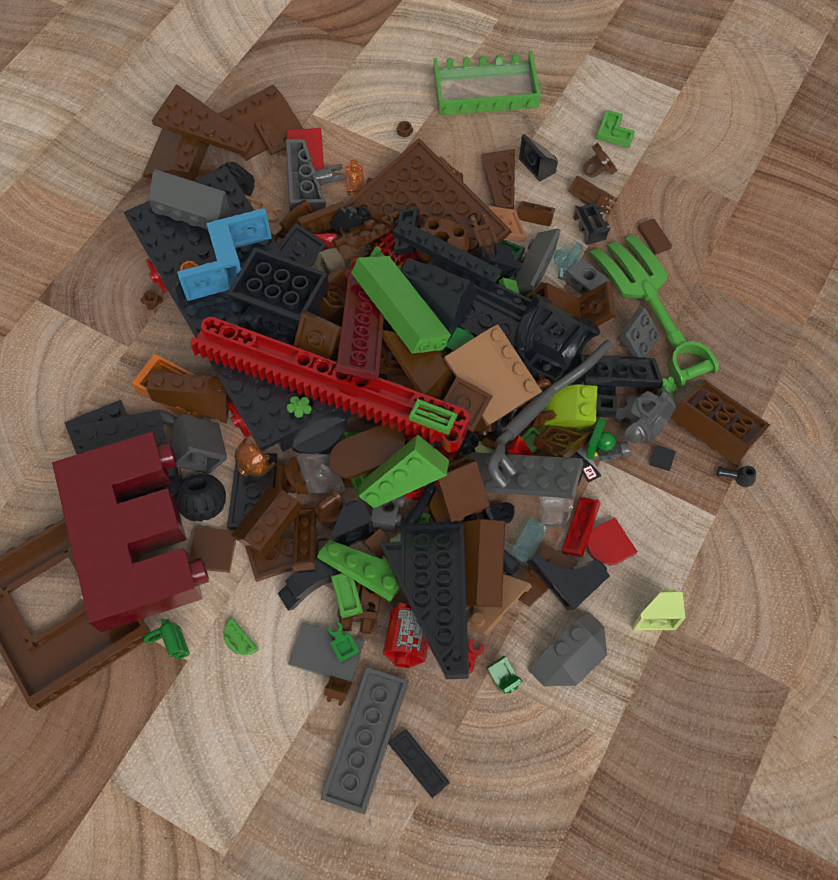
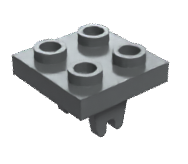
[616,307,660,358]

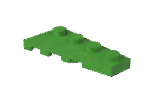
[317,540,400,601]

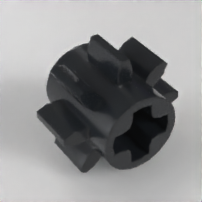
[454,430,479,455]

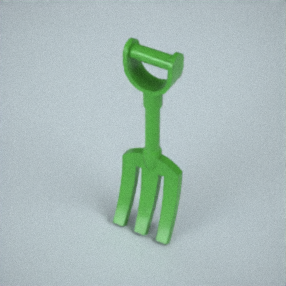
[590,234,719,387]

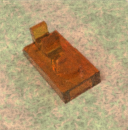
[346,159,365,196]

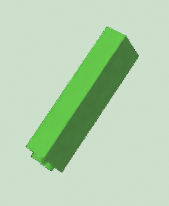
[351,256,451,354]

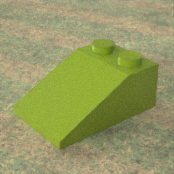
[540,384,597,431]

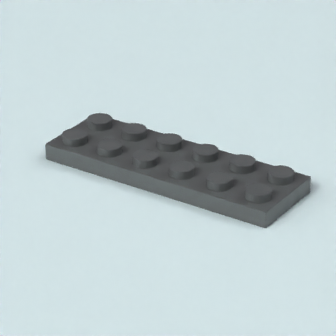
[463,452,583,499]
[321,667,409,815]

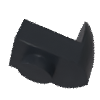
[482,502,515,525]

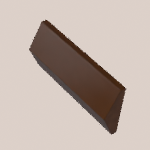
[464,519,505,607]

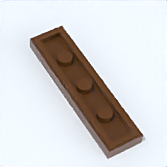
[292,507,317,572]

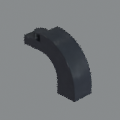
[277,558,342,611]

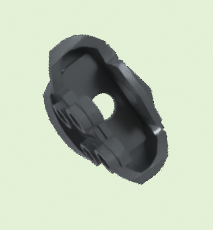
[614,387,676,444]

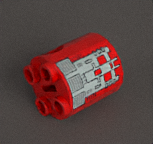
[383,603,428,668]

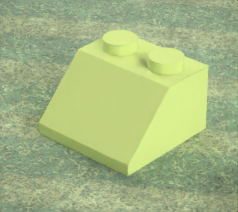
[633,589,686,630]

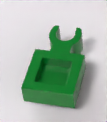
[328,621,360,663]

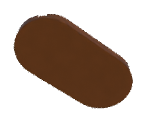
[329,423,408,479]

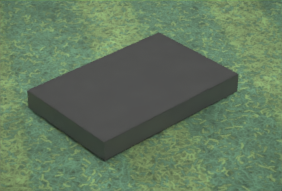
[288,623,365,682]

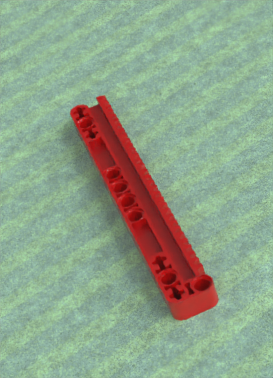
[190,317,470,452]

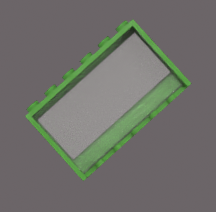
[433,51,541,115]

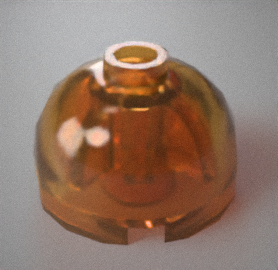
[234,438,276,477]

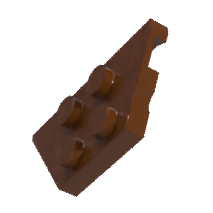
[534,425,594,458]

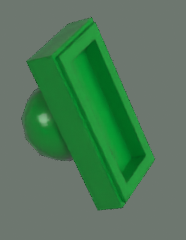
[586,417,616,460]

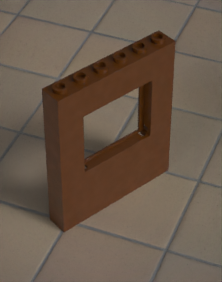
[0,518,154,711]

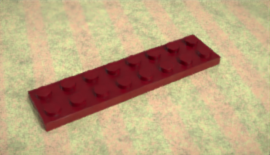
[335,268,384,381]

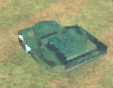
[510,517,548,564]

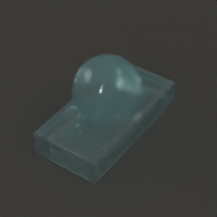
[554,242,583,281]

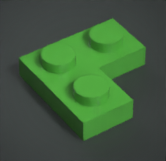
[596,110,635,148]

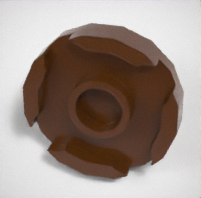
[583,142,618,178]
[282,454,322,495]

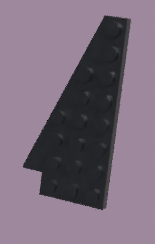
[380,521,469,680]

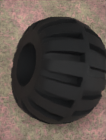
[174,473,226,522]

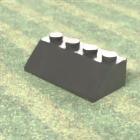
[148,169,232,230]
[514,228,561,296]

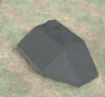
[528,612,607,687]

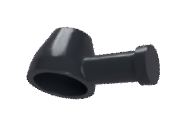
[717,466,756,487]

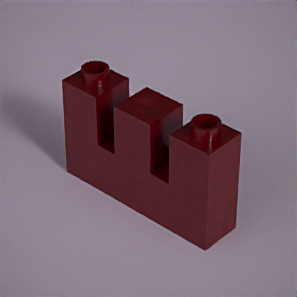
[52,432,209,632]

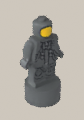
[593,441,631,462]

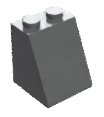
[172,414,227,474]

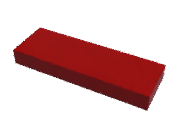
[561,497,601,558]

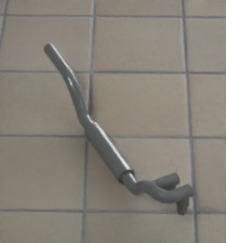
[484,340,612,489]

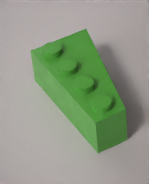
[358,435,449,508]

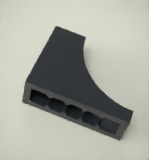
[526,554,610,611]

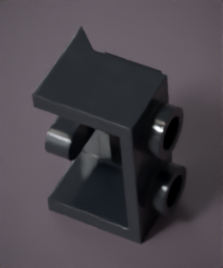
[573,203,610,245]

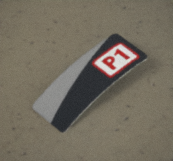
[573,446,601,482]

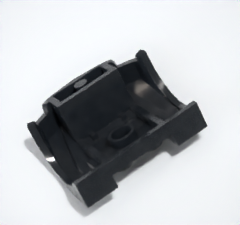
[516,294,601,380]

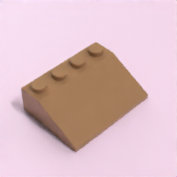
[443,325,542,426]

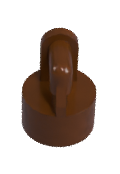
[315,489,346,529]

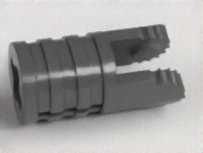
[315,164,346,185]

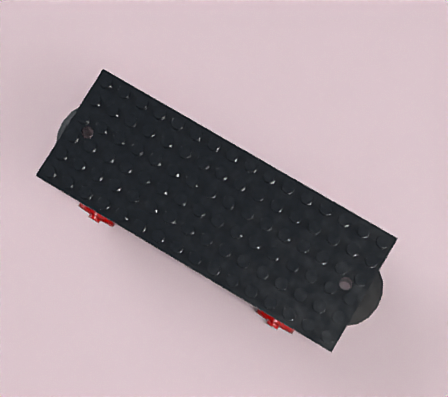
[124,167,365,455]

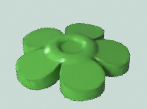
[659,376,678,398]
[287,396,311,418]

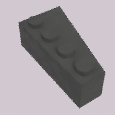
[286,139,326,212]

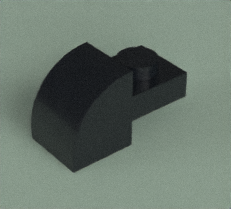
[596,385,617,418]

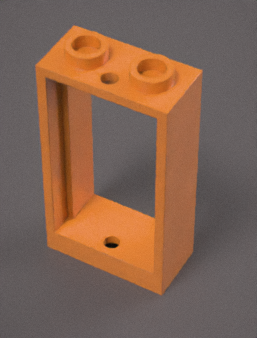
[132,353,202,418]

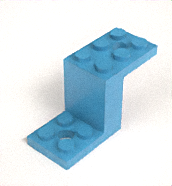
[177,208,272,301]

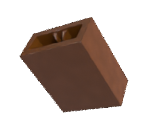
[434,456,490,522]

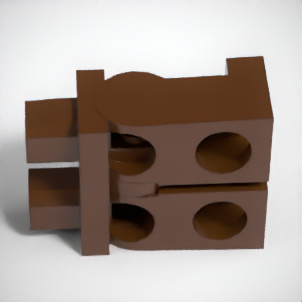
[337,580,382,634]

